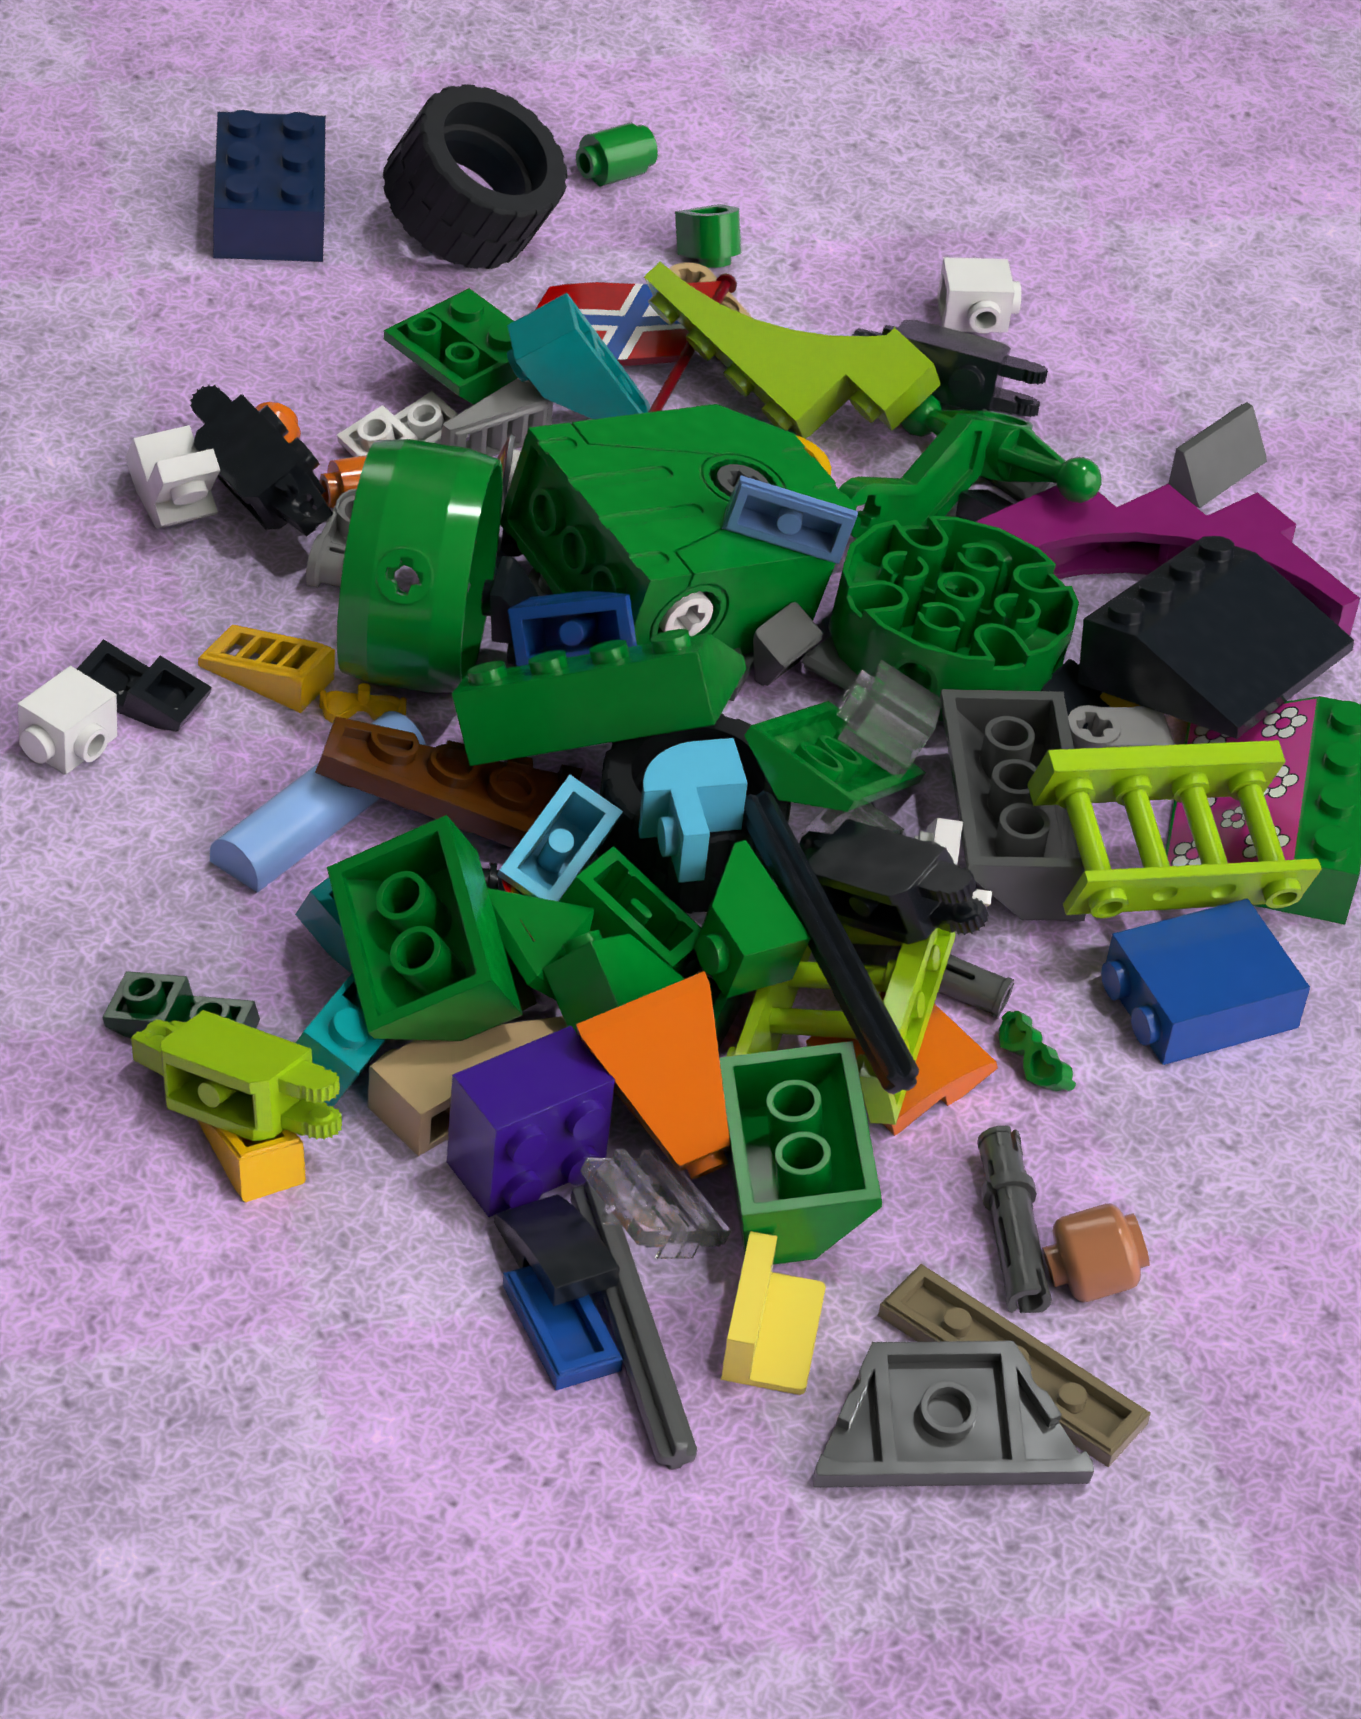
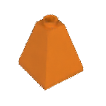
[576,971,730,1180]

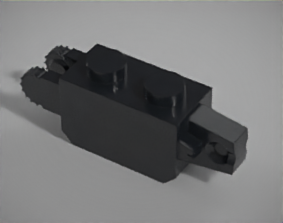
[852,320,1048,417]
[190,384,333,536]
[799,819,989,945]

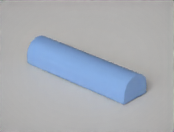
[210,711,426,893]

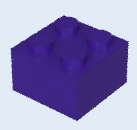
[446,1025,615,1217]

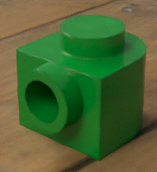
[675,204,742,268]

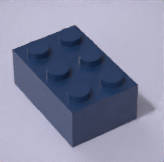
[213,110,326,262]

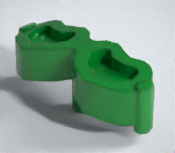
[999,1011,1076,1091]

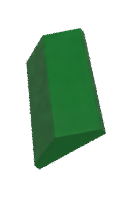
[744,701,926,812]

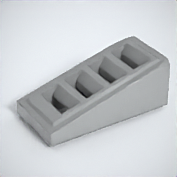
[441,378,553,456]

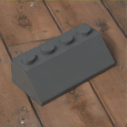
[940,689,1086,921]

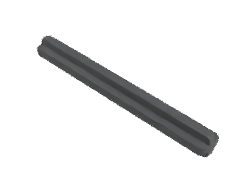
[570,1179,697,1470]

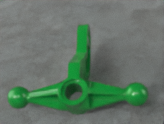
[839,394,1102,538]

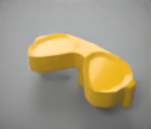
[319,683,407,723]

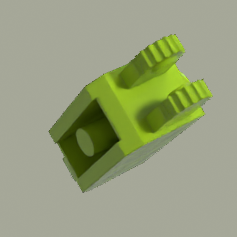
[131,1010,342,1141]

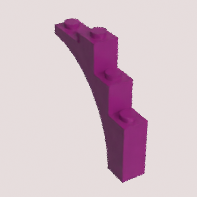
[975,484,1360,636]

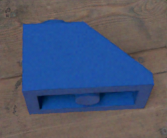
[508,591,637,666]

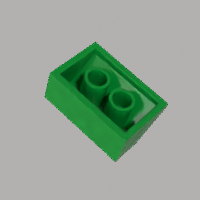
[327,815,523,1041]
[719,1041,882,1265]

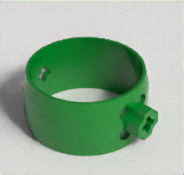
[337,439,503,693]

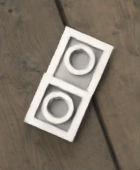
[337,391,469,457]

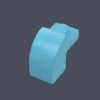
[639,738,747,883]

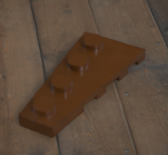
[315,716,583,849]

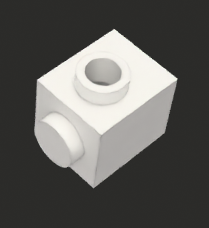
[937,257,1021,333]
[18,666,117,775]

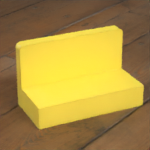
[721,1231,826,1395]

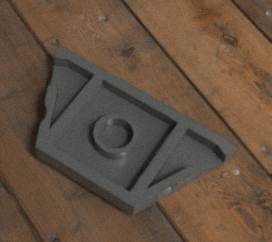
[813,1341,1094,1488]

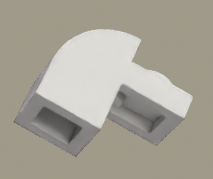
[125,425,220,529]

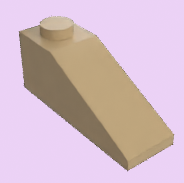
[368,1016,567,1156]

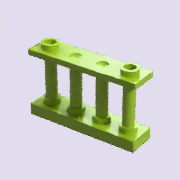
[1027,740,1322,918]
[726,923,956,1125]

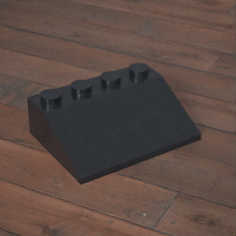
[1078,536,1354,739]

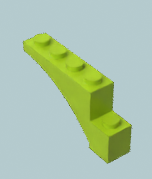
[644,262,941,439]

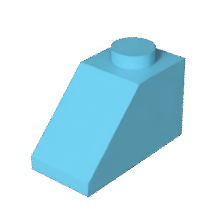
[497,775,623,901]

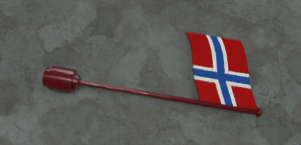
[535,274,737,412]

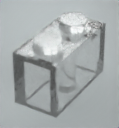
[836,660,941,780]

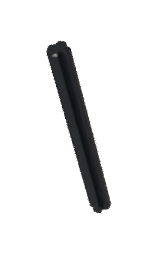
[743,791,919,1095]

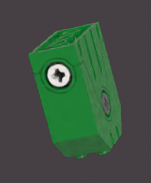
[500,404,856,655]

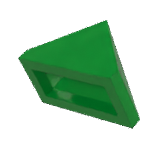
[488,888,594,1000]

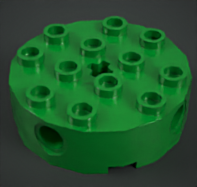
[828,516,1079,721]

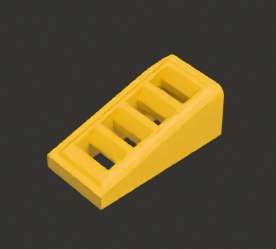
[198,624,335,713]
[197,1120,306,1202]

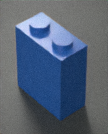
[1101,898,1310,1065]

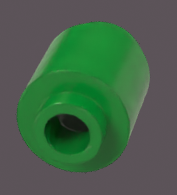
[576,123,658,187]

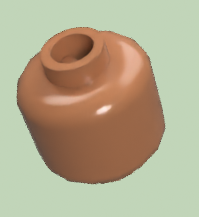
[1042,1203,1150,1302]

